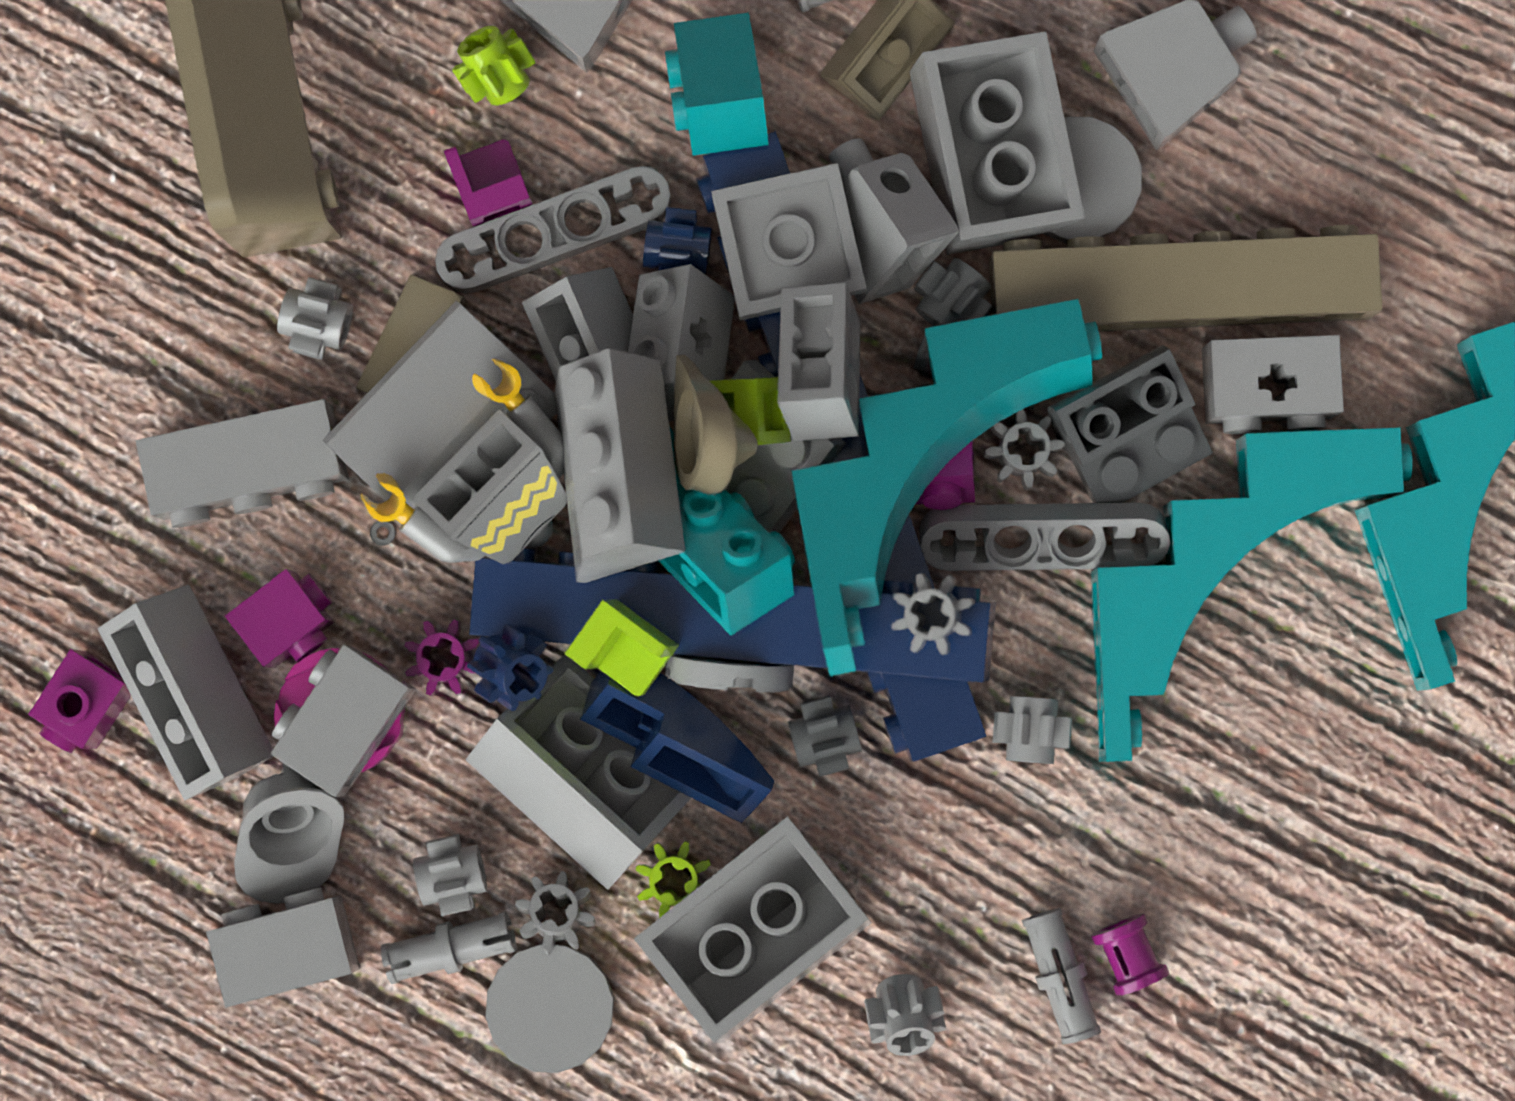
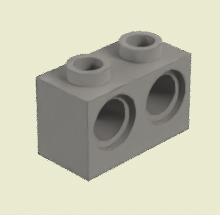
[778,283,861,441]

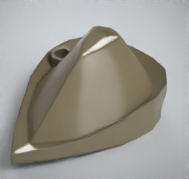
[674,355,757,494]

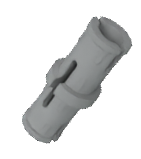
[1022,908,1102,1045]
[381,911,517,984]

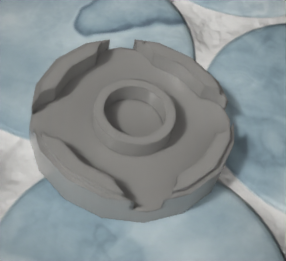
[1042,117,1142,243]
[665,654,794,692]
[485,943,614,1073]

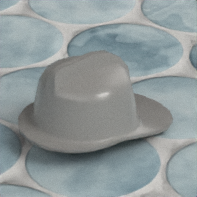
[234,763,344,904]

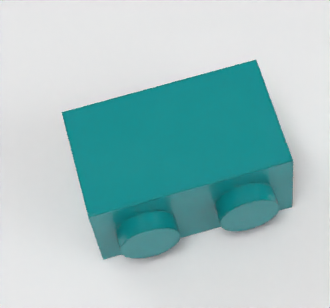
[665,12,769,156]

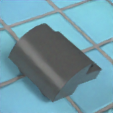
[1048,345,1213,503]

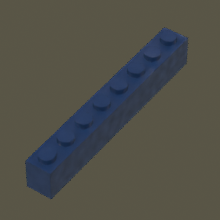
[469,548,996,683]

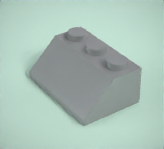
[909,31,1085,255]
[322,301,557,508]
[554,348,685,583]
[465,654,691,890]
[634,816,872,1043]

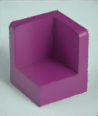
[443,139,533,227]

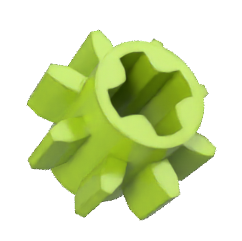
[452,26,536,106]
[635,841,711,918]

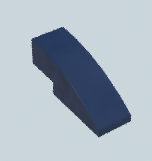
[580,671,774,823]

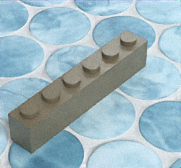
[989,225,1382,332]

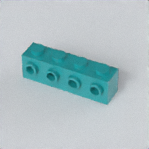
[658,426,795,635]

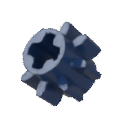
[643,207,712,275]
[467,624,554,711]

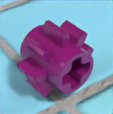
[404,619,480,696]

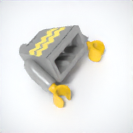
[360,358,567,564]

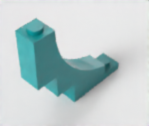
[792,299,1102,676]
[1355,322,1515,691]
[1090,428,1412,762]

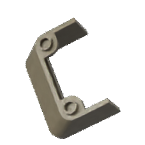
[165,0,342,258]

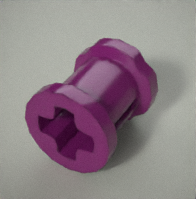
[1091,913,1170,996]

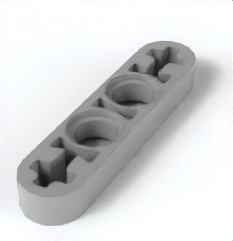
[435,166,671,294]
[919,503,1170,571]

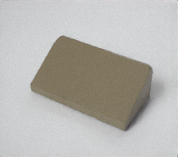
[820,0,955,120]
[356,275,468,393]

